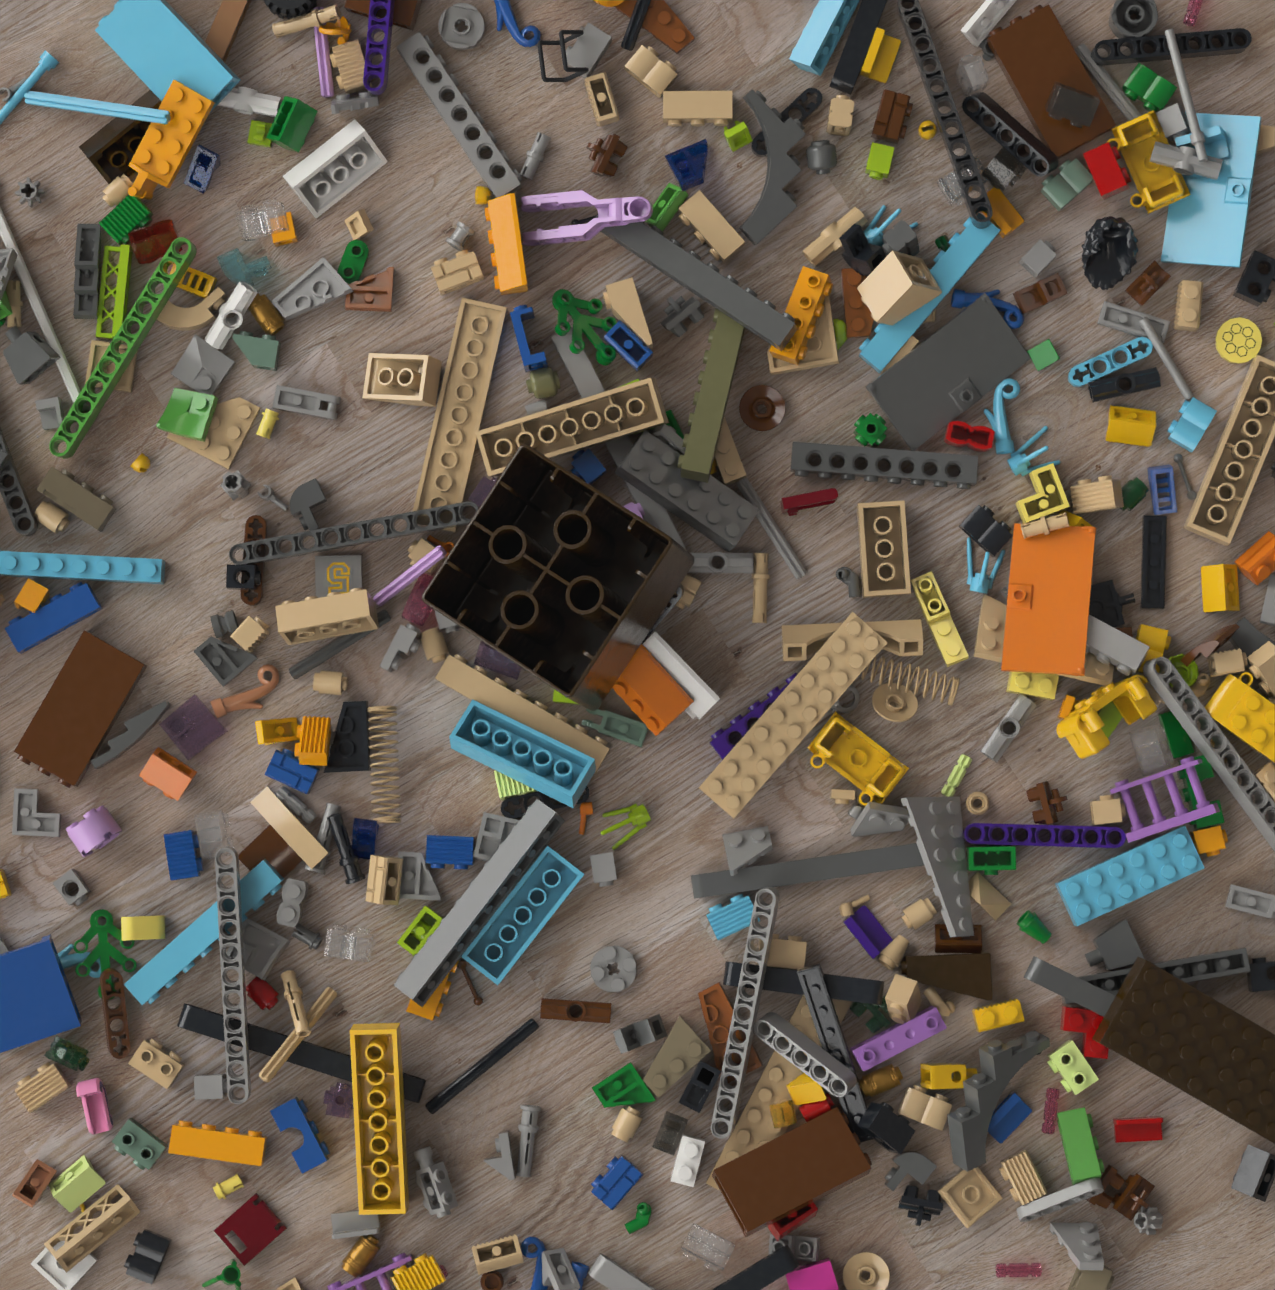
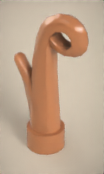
[210,664,279,719]

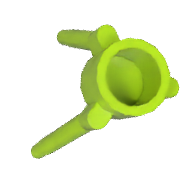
[601,803,651,850]

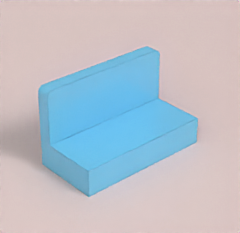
[1175,125,1230,159]

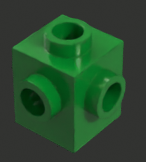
[854,413,887,447]

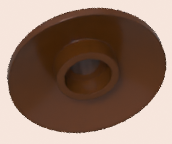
[739,385,785,431]

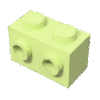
[1047,1039,1099,1095]

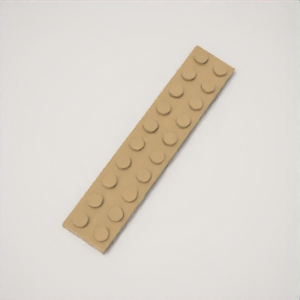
[413,298,507,533]
[699,612,888,819]
[706,995,852,1191]

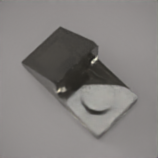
[652,1111,688,1156]

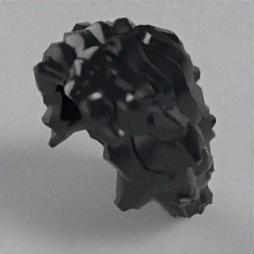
[1081,216,1138,290]

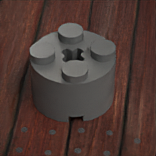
[1109,0,1158,39]

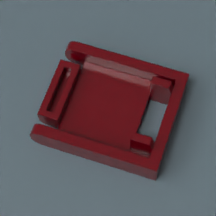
[780,488,838,516]
[214,1193,287,1266]

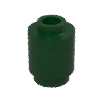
[1120,477,1149,511]

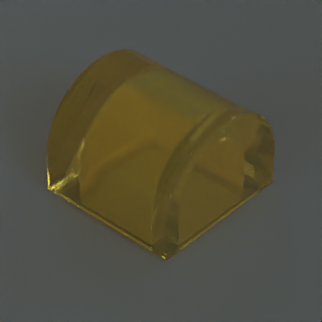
[769,1100,797,1128]

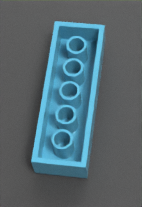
[449,699,596,808]
[1055,825,1205,926]
[461,845,585,985]

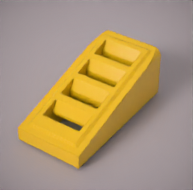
[169,264,217,299]

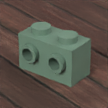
[112,1118,168,1170]

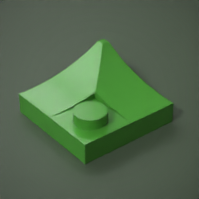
[156,388,218,442]

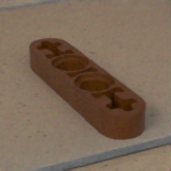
[241,515,267,606]
[100,968,130,1059]

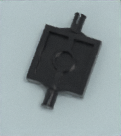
[1089,579,1135,627]

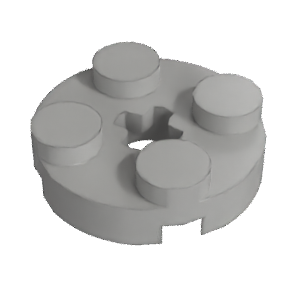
[438,3,485,50]
[590,946,637,992]

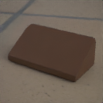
[935,924,982,953]

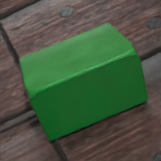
[1027,339,1060,371]

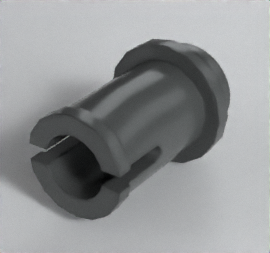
[292,923,323,950]

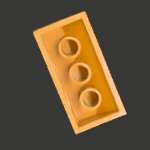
[484,193,529,295]

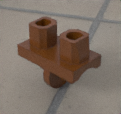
[586,134,628,177]
[1125,260,1171,307]
[1026,781,1068,825]
[1086,1165,1125,1209]
[1112,1173,1155,1221]

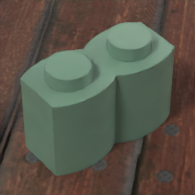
[1040,158,1094,211]

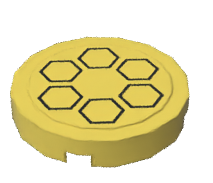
[1215,317,1262,364]

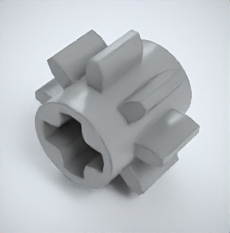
[15,177,45,208]
[1134,1206,1163,1235]

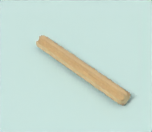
[259,987,337,1083]

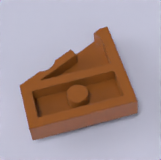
[345,267,394,312]

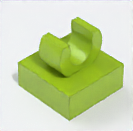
[247,120,272,148]
[724,120,753,152]

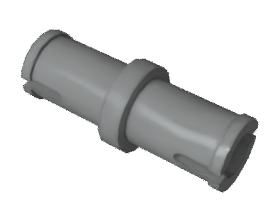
[519,132,551,180]

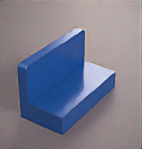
[988,1091,1032,1144]

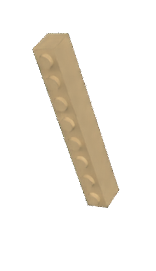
[435,654,610,773]

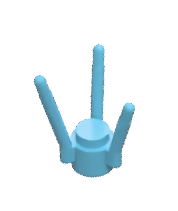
[863,205,918,247]
[1007,426,1061,477]
[966,537,1005,594]

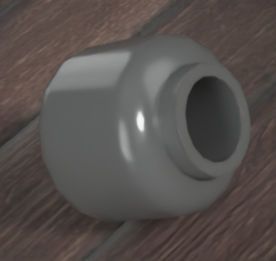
[806,140,837,174]

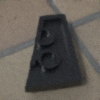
[324,701,371,773]

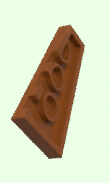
[614,0,695,54]
[698,982,763,1083]

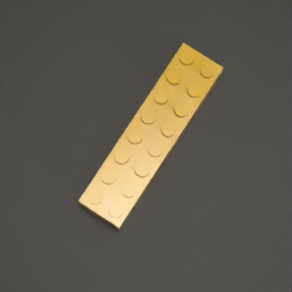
[350,1023,409,1215]

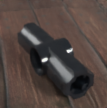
[1088,367,1161,403]

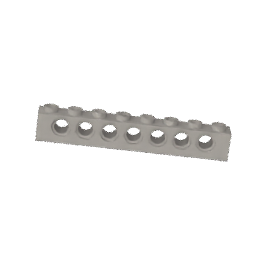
[396,31,523,198]

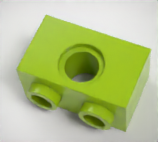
[397,905,443,956]

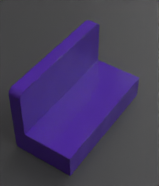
[843,905,893,959]

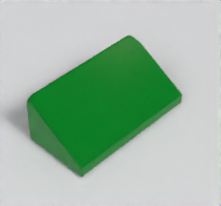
[1158,711,1194,759]

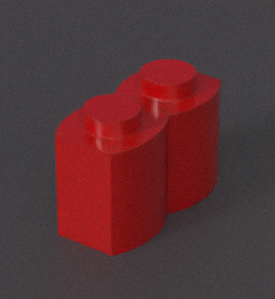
[944,421,995,452]

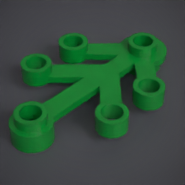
[552,289,617,366]
[73,909,137,1000]

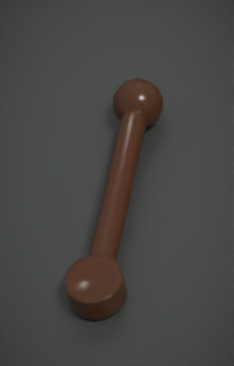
[457,960,483,1006]

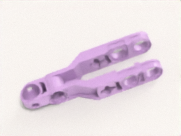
[521,190,653,246]

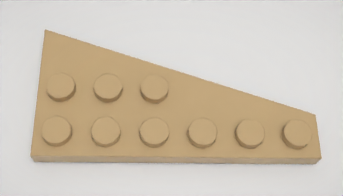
[974,594,1114,686]

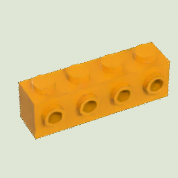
[769,266,833,366]
[168,1120,267,1166]

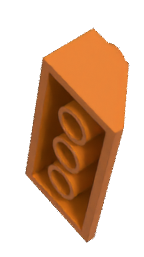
[612,644,694,736]

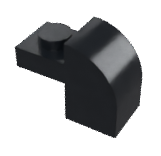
[839,224,886,277]
[678,1061,721,1113]

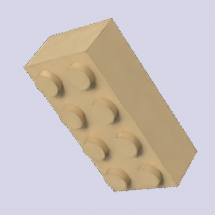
[857,500,911,598]
[275,588,379,645]

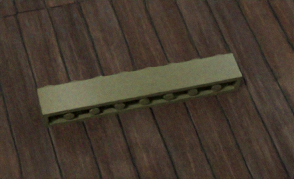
[677,309,745,483]

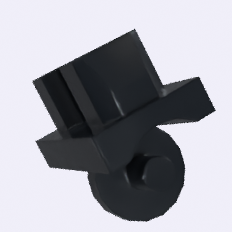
[898,1185,944,1226]

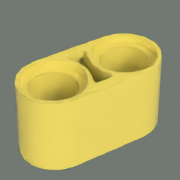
[121,915,165,941]

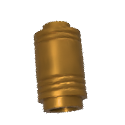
[248,293,285,336]
[859,1063,904,1098]
[341,1234,380,1278]

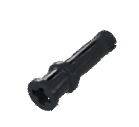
[327,813,366,884]

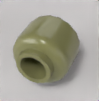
[526,367,561,399]

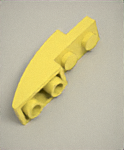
[910,571,969,667]

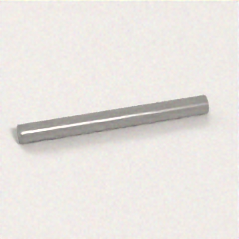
[1139,316,1194,400]

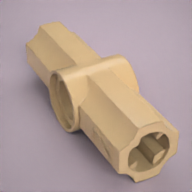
[802,207,868,267]

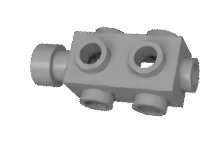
[413,1146,458,1218]

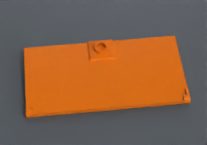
[1001,523,1097,676]

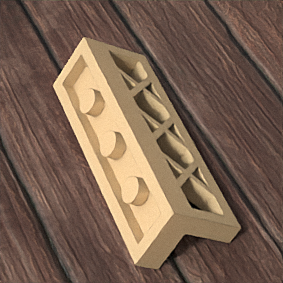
[44,1184,140,1273]

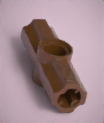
[540,998,612,1023]

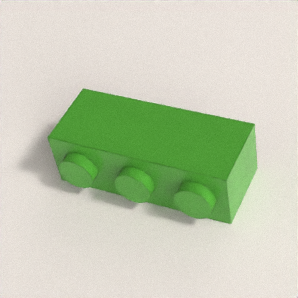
[1056,1107,1104,1185]

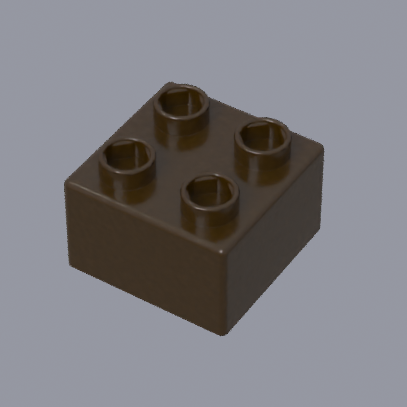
[422,444,694,711]

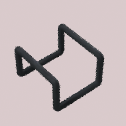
[537,30,589,82]

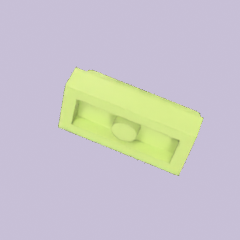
[48,1155,106,1213]

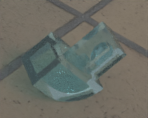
[217,248,272,286]

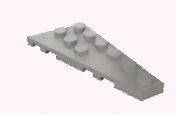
[901,796,974,937]

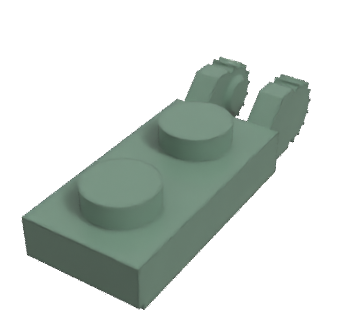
[581,709,648,748]

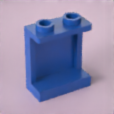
[510,305,548,372]

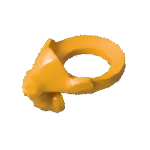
[319,16,352,45]

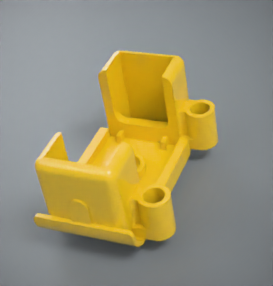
[1107,110,1191,214]
[1204,672,1275,763]
[1056,675,1157,759]
[807,711,909,806]

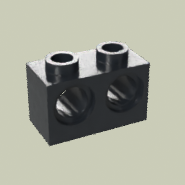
[1233,250,1275,307]

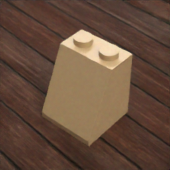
[857,250,942,326]

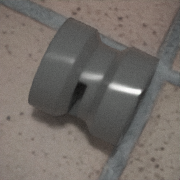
[210,610,238,638]

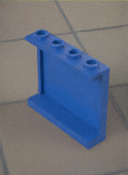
[0,934,82,1053]

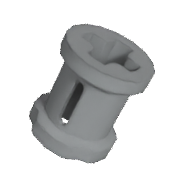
[445,222,475,251]

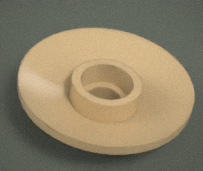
[872,683,918,722]
[843,1252,890,1290]

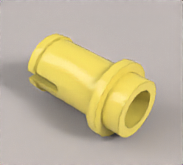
[256,408,279,439]
[213,1173,244,1200]

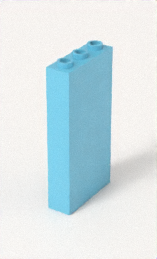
[95,0,241,112]

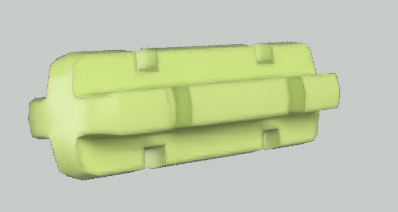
[941,754,972,797]

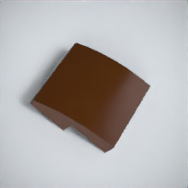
[1180,624,1240,666]
[238,825,303,878]

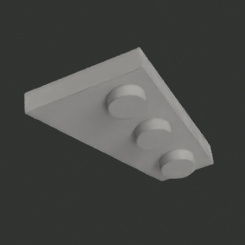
[271,257,354,320]
[1050,1222,1104,1271]

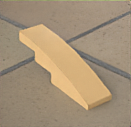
[250,786,329,869]

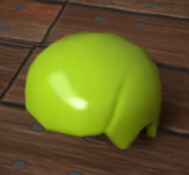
[1169,654,1199,687]

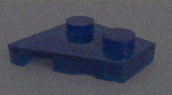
[665,139,708,191]

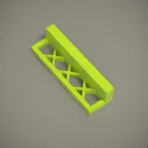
[96,244,133,339]

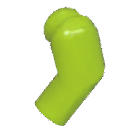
[833,318,847,350]

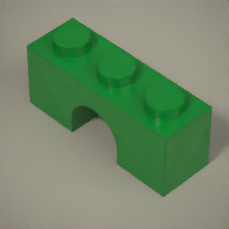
[1176,755,1225,829]

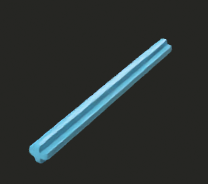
[24,91,171,124]

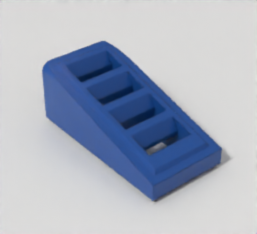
[1147,465,1177,515]

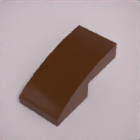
[1013,273,1068,314]

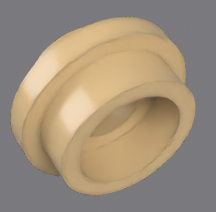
[966,792,989,815]

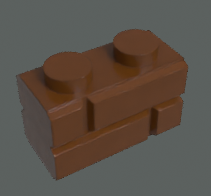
[871,89,913,144]

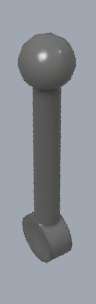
[1174,454,1197,500]

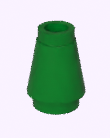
[1017,910,1052,944]

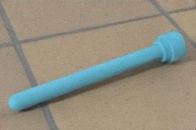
[0,50,59,125]

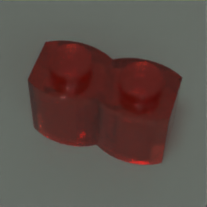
[128,219,183,264]

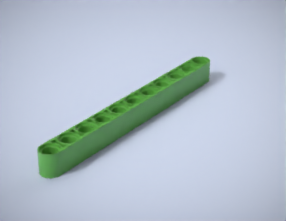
[49,237,197,459]

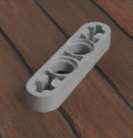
[1016,1178,1104,1222]

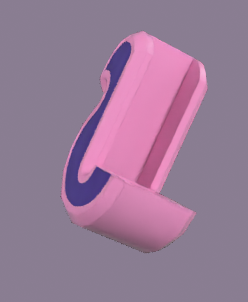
[76,1078,113,1135]

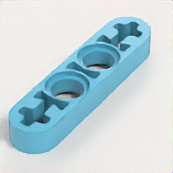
[1068,337,1153,387]

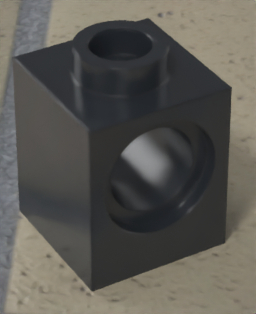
[226,564,261,590]

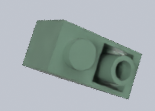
[232,331,281,371]

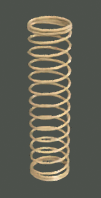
[861,656,960,706]
[367,706,401,824]

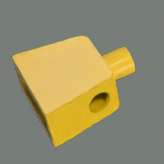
[920,1063,978,1089]

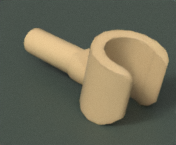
[839,895,870,917]

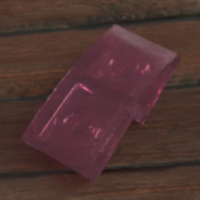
[402,573,433,626]

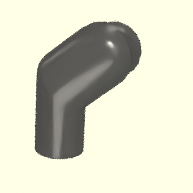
[836,567,860,598]

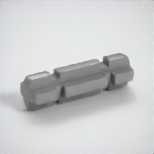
[276,787,316,824]

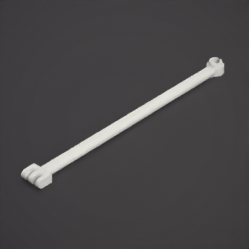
[0,207,91,412]

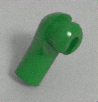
[624,1202,652,1235]

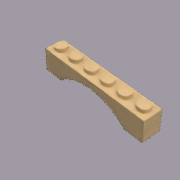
[782,619,923,661]

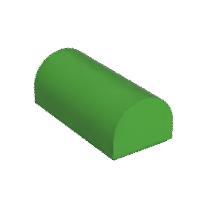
[645,183,688,232]

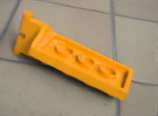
[128,80,215,200]

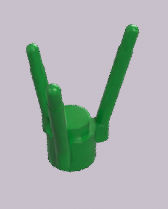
[202,1259,241,1290]

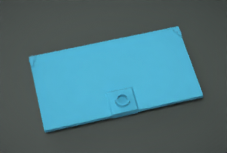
[1161,112,1262,268]

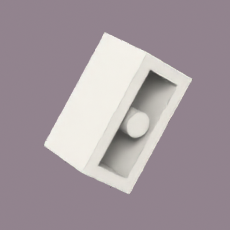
[671,1134,705,1187]

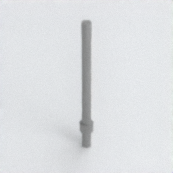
[1165,29,1208,162]

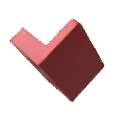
[1113,1116,1163,1143]

